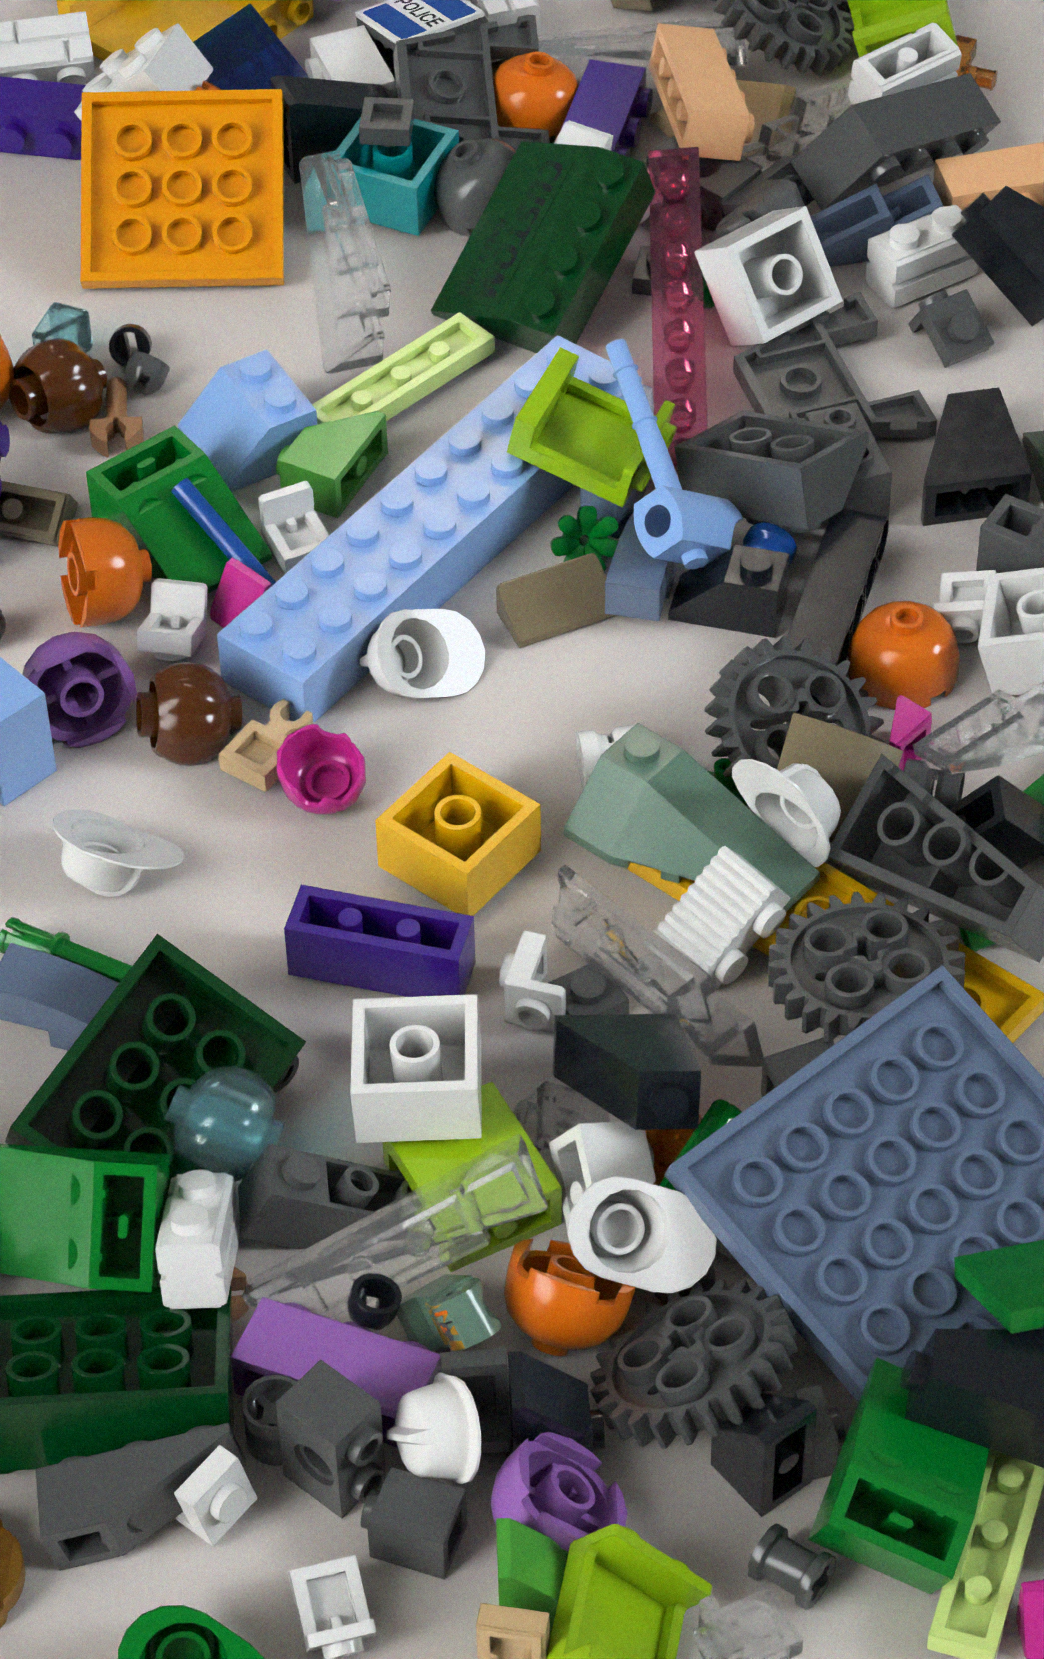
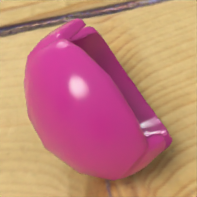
[277,724,366,815]

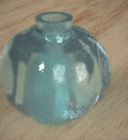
[165,1066,286,1182]

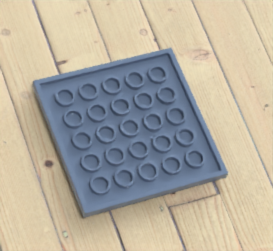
[664,965,1044,1403]

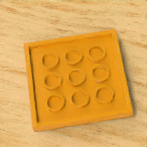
[80,89,284,289]

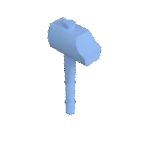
[606,339,743,569]

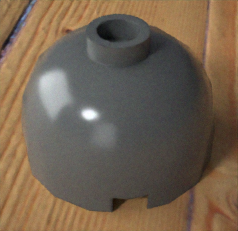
[434,138,516,236]

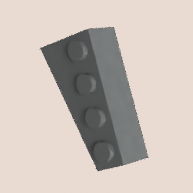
[791,73,1001,211]
[828,754,1044,963]

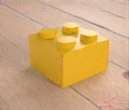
[375,752,541,916]

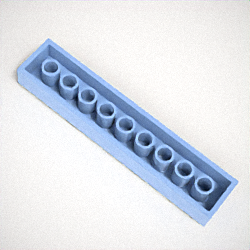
[217,335,642,723]

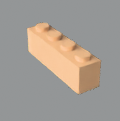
[649,23,755,161]
[933,142,1044,210]

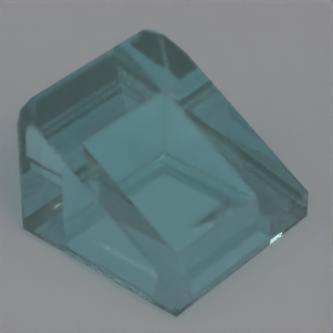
[32,302,93,353]

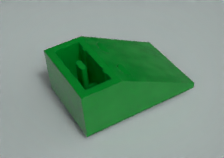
[86,425,273,594]
[0,1144,170,1293]
[808,1357,989,1595]

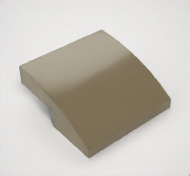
[777,712,903,845]

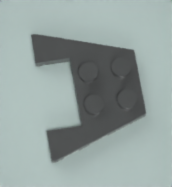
[393,15,550,150]
[733,292,937,438]

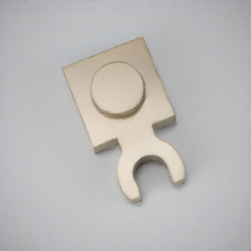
[218,699,313,792]

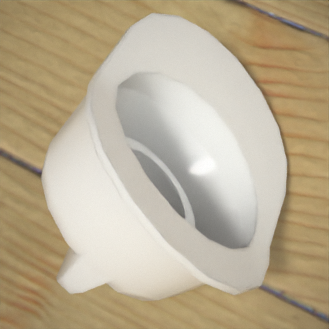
[359,609,485,698]
[732,759,841,867]
[53,809,184,897]
[567,1176,717,1293]
[386,1372,481,1484]

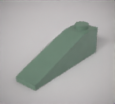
[564,723,820,912]

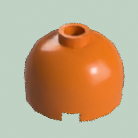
[493,52,579,143]
[58,517,152,628]
[848,601,960,710]
[504,1239,636,1356]

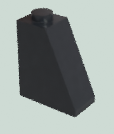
[270,75,390,184]
[951,186,1044,326]
[921,387,1032,526]
[552,1013,701,1130]
[900,1328,1044,1468]

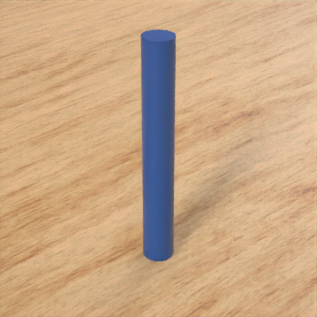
[171,478,276,585]

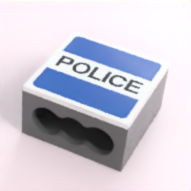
[355,0,489,78]

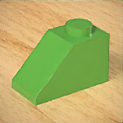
[276,411,388,519]
[496,1518,568,1638]

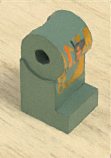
[397,1274,502,1352]

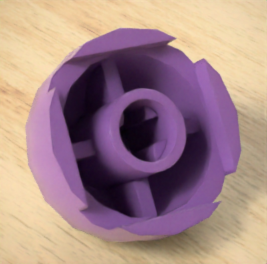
[22,631,137,748]
[490,1432,628,1552]

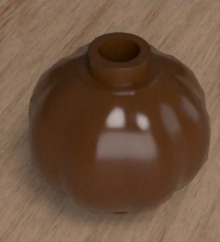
[9,338,107,433]
[136,662,243,766]

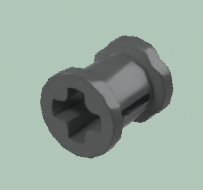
[748,1523,837,1610]

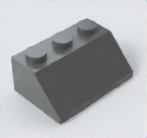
[675,411,869,533]

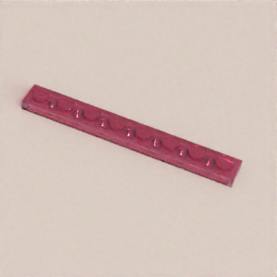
[648,147,708,474]

